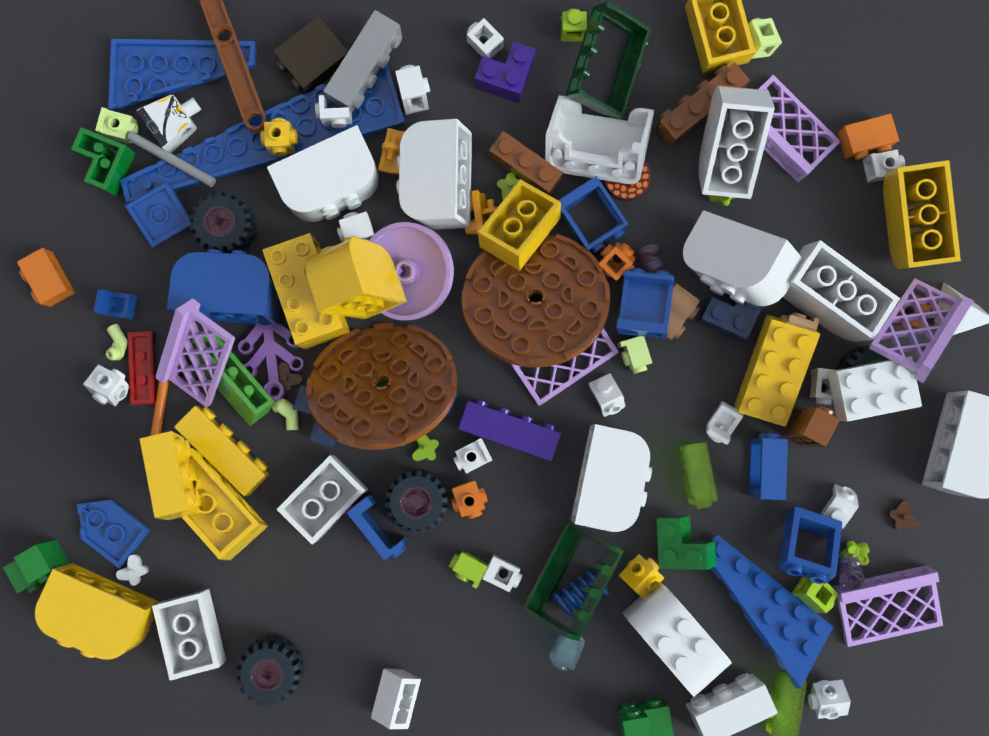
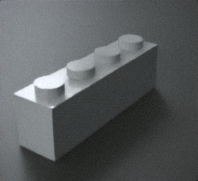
[323,10,402,114]

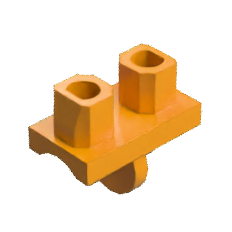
[378,128,405,175]
[465,190,498,235]

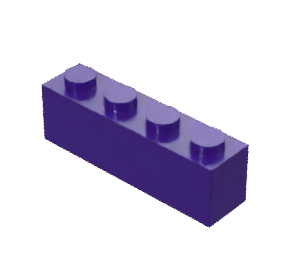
[458,398,561,461]

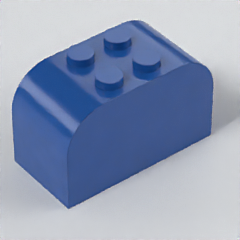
[167,249,281,325]

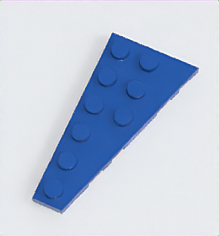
[108,39,257,111]
[710,534,833,689]

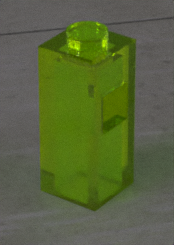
[678,442,718,509]
[766,671,807,736]

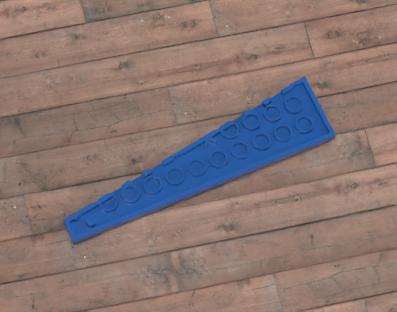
[120,64,406,203]

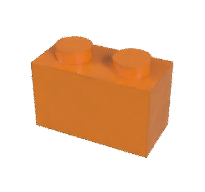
[837,114,900,161]
[17,247,76,307]

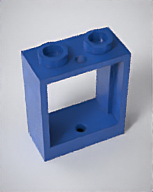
[558,176,628,254]
[748,433,788,500]
[778,506,842,584]

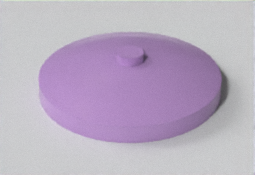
[369,222,454,320]

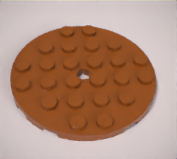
[462,234,610,367]
[306,323,457,450]

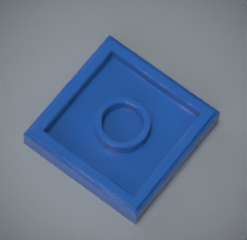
[125,181,193,248]

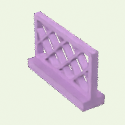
[759,75,841,183]
[869,278,974,383]
[155,298,235,407]
[510,328,619,406]
[832,565,943,647]

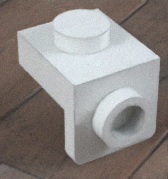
[315,95,352,128]
[589,373,625,417]
[706,401,743,445]
[821,484,859,529]

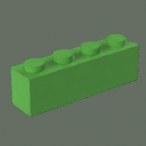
[191,335,275,426]

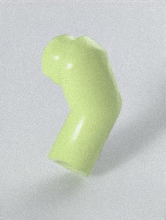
[106,324,128,361]
[272,398,299,430]

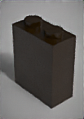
[273,16,348,94]

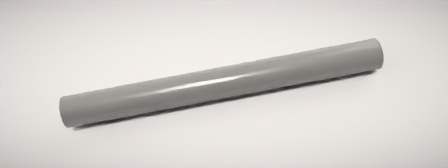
[127,132,216,187]

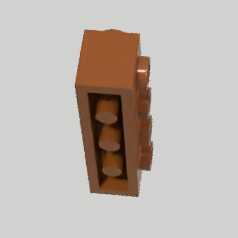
[655,62,750,147]

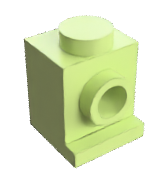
[748,18,782,59]
[95,107,138,144]
[617,336,652,374]

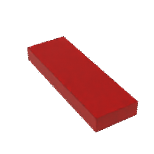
[128,331,157,405]

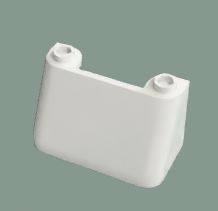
[545,95,654,184]

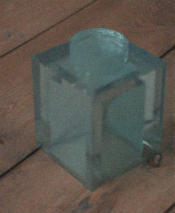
[549,634,586,671]

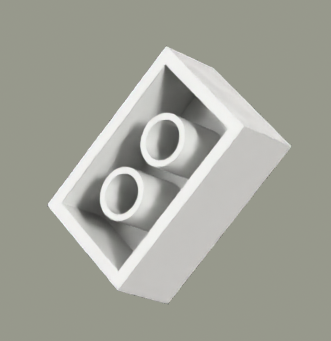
[827,356,922,421]
[276,455,368,545]
[152,589,227,680]
[686,673,778,736]

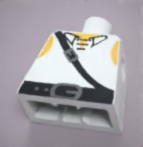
[137,95,202,153]

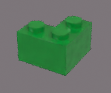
[71,127,136,197]
[657,516,716,570]
[3,540,70,594]
[616,698,674,736]

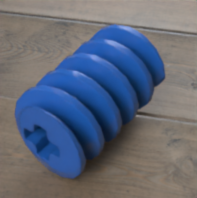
[553,568,609,618]

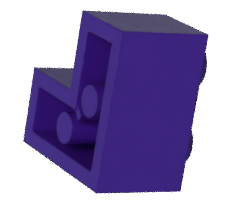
[475,42,536,103]

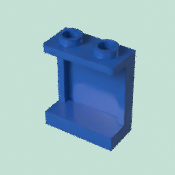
[617,268,674,339]
[347,494,408,561]

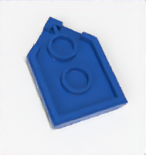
[76,499,150,569]

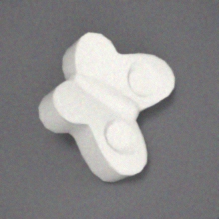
[116,554,149,585]

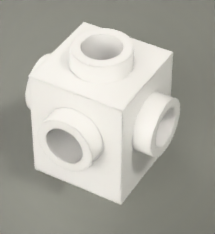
[83,365,129,407]
[808,680,851,719]

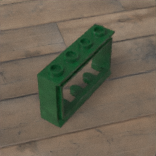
[565,1,651,119]
[522,520,624,642]

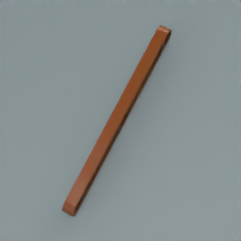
[199,0,268,134]

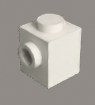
[337,211,375,242]

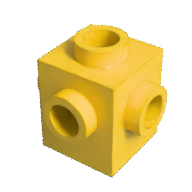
[261,118,298,156]
[619,554,664,599]

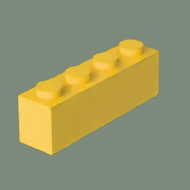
[174,406,270,496]

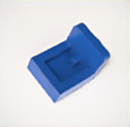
[93,289,137,320]

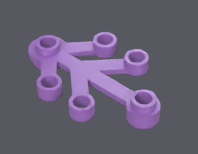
[238,323,305,401]

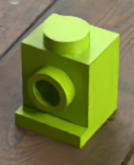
[560,9,587,41]
[448,550,488,589]
[792,576,839,613]

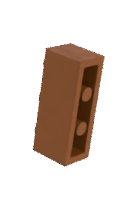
[489,131,563,196]
[782,406,840,447]

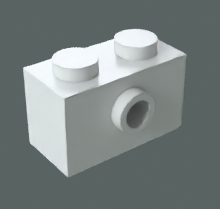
[395,65,430,115]
[371,669,421,729]

